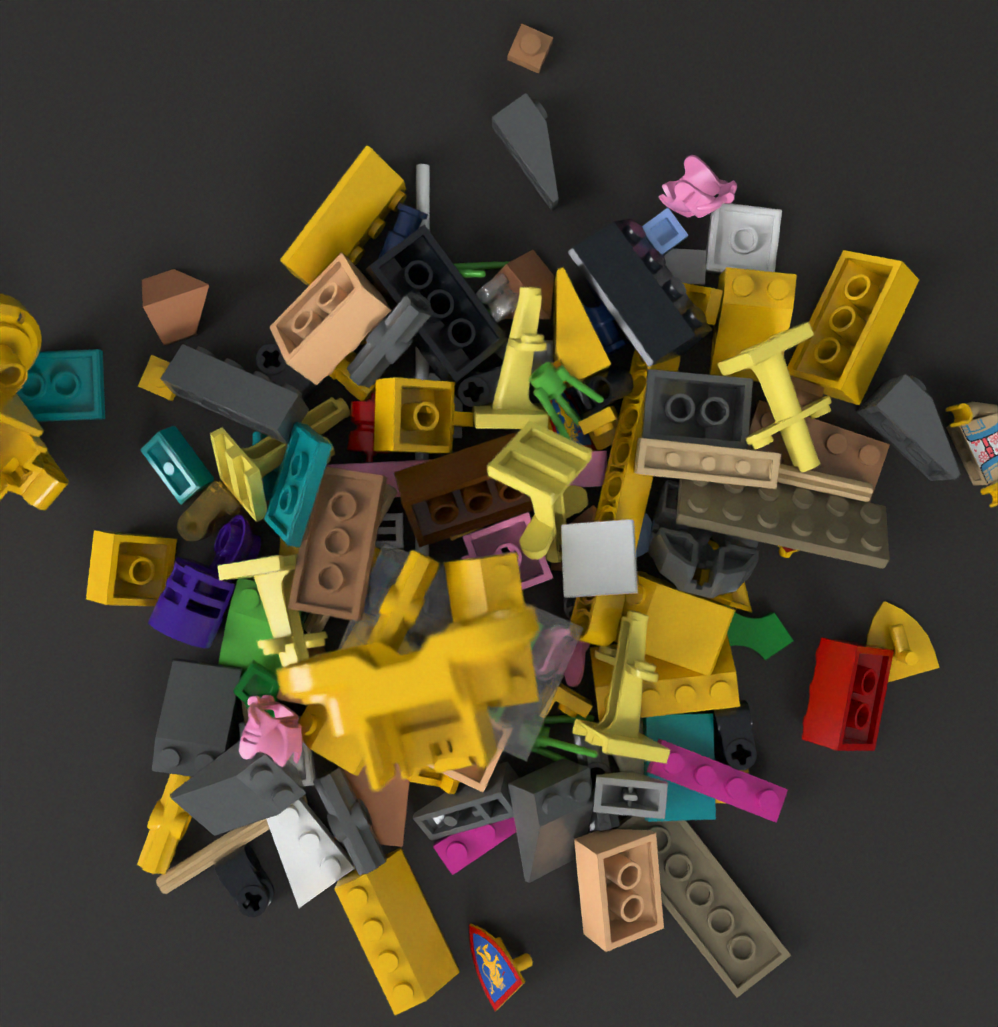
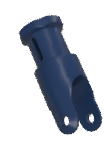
[378,202,428,259]
[579,280,629,357]

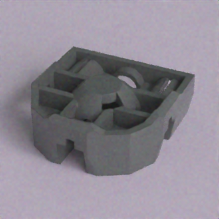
[648,479,759,598]

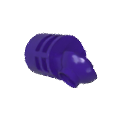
[148,515,261,648]

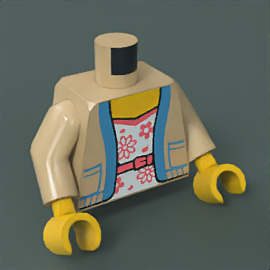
[945,402,998,508]

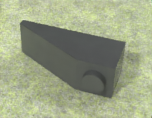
[492,93,559,211]
[413,762,519,841]

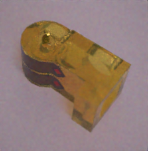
[177,481,244,542]

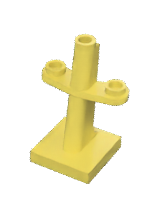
[472,287,548,429]
[717,322,832,473]
[210,397,350,522]
[488,421,591,563]
[218,555,328,667]
[572,610,670,764]

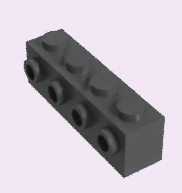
[160,344,309,444]

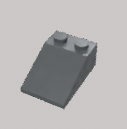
[642,369,753,449]
[856,374,960,481]
[152,659,243,777]
[170,740,306,836]
[508,758,594,883]

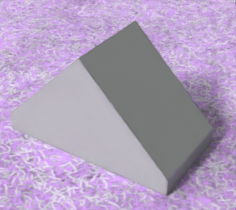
[593,771,668,819]

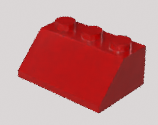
[802,637,894,751]

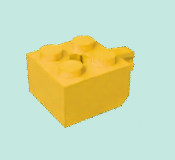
[374,378,473,454]

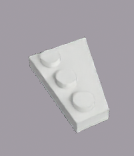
[266,797,355,908]

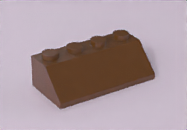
[393,431,534,548]

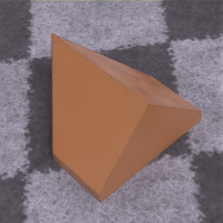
[479,249,554,319]
[142,269,210,346]

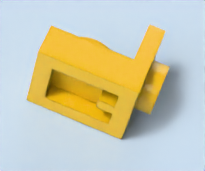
[578,405,619,451]
[536,680,593,718]

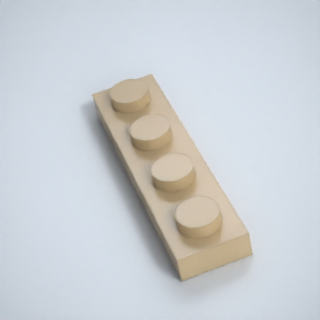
[634,437,781,489]

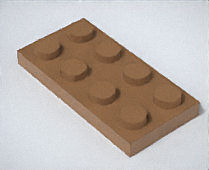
[748,400,890,503]
[288,467,387,621]

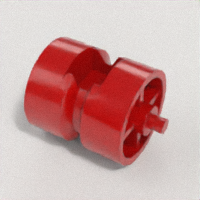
[347,393,393,463]

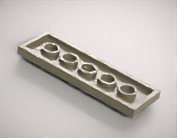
[676,479,889,569]
[612,816,791,998]

